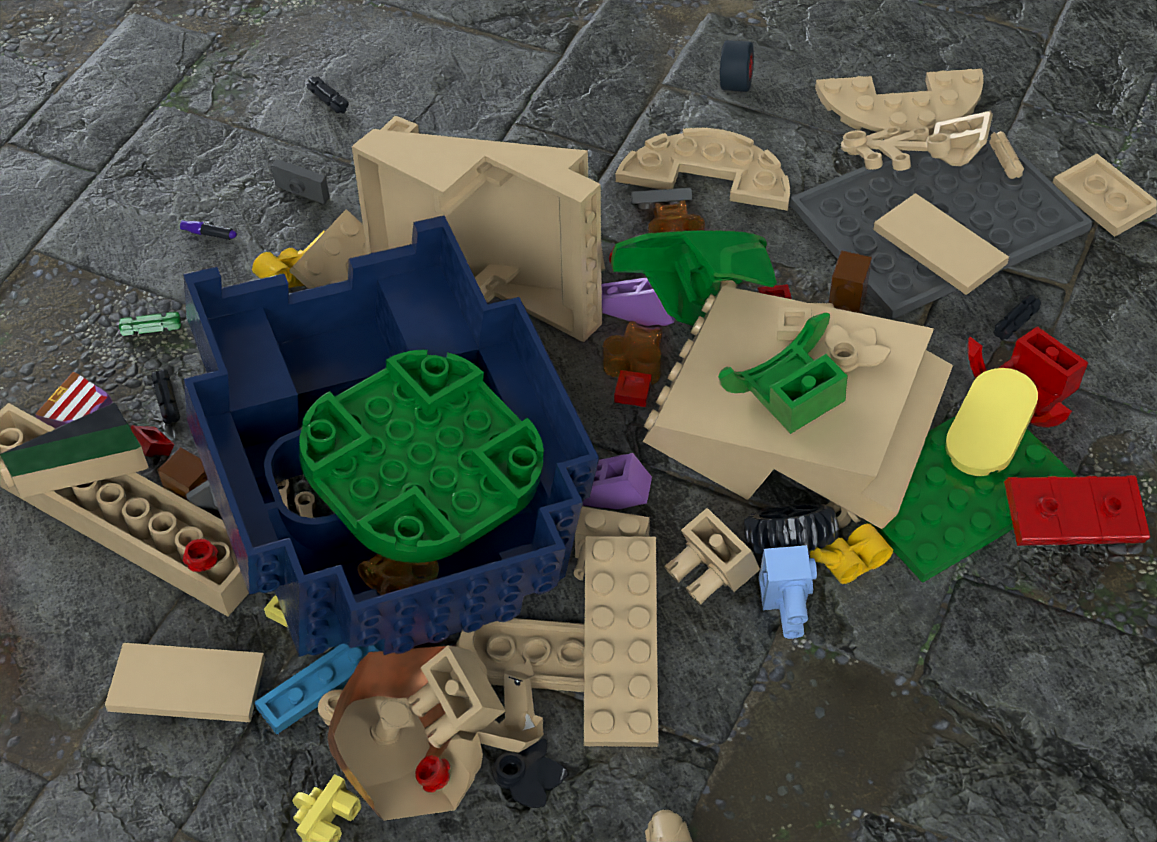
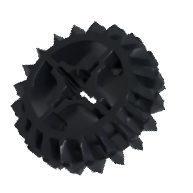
[744,503,839,554]

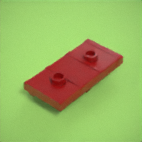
[1004,475,1150,546]

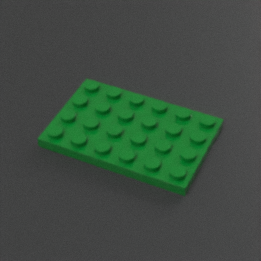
[865,416,1077,583]

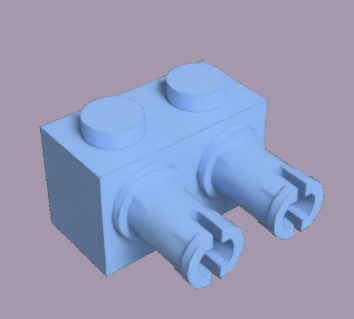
[759,545,817,639]

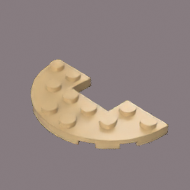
[815,69,983,136]
[616,128,790,211]

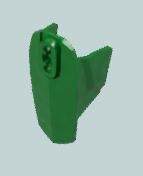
[611,231,777,326]

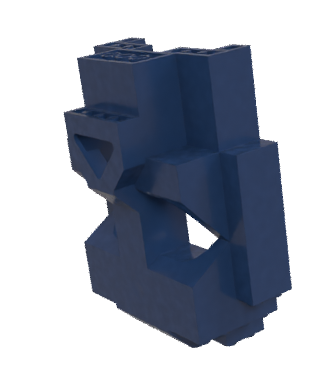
[183,215,599,657]

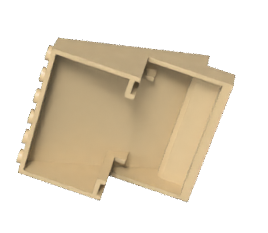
[352,129,602,342]
[643,286,953,529]

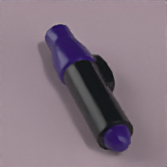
[180,220,237,240]

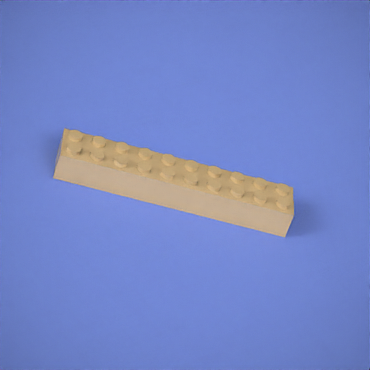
[0,403,249,617]

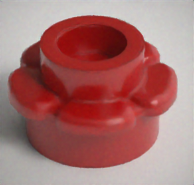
[183,539,218,572]
[415,755,451,793]

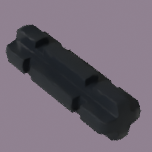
[306,76,349,114]
[993,295,1041,341]
[151,369,180,424]

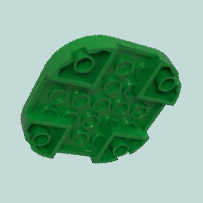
[299,350,544,563]

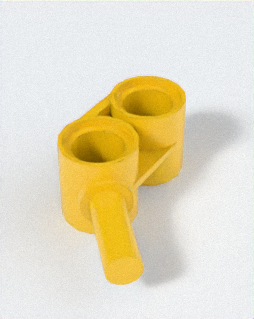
[252,231,325,288]
[810,523,893,584]

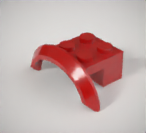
[967,326,1088,428]

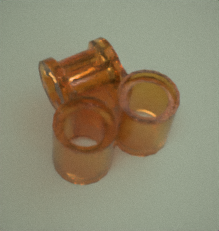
[648,200,705,233]
[602,320,662,385]
[357,554,439,596]

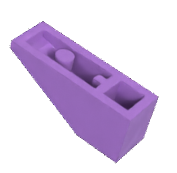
[602,278,676,326]
[582,453,652,509]

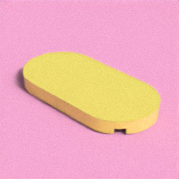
[945,368,1038,476]

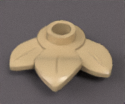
[825,325,891,372]

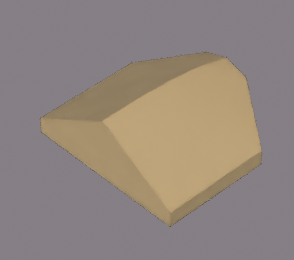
[933,111,993,166]

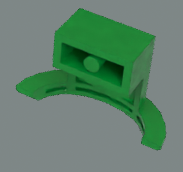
[718,313,848,434]

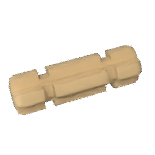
[989,131,1024,179]

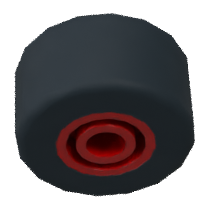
[720,40,754,92]

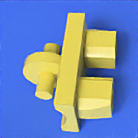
[293,774,361,842]

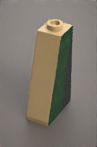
[0,402,149,498]

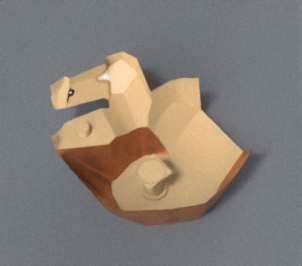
[328,630,543,820]

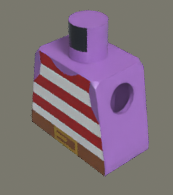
[35,372,113,429]

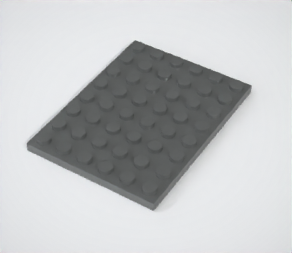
[790,125,1093,319]

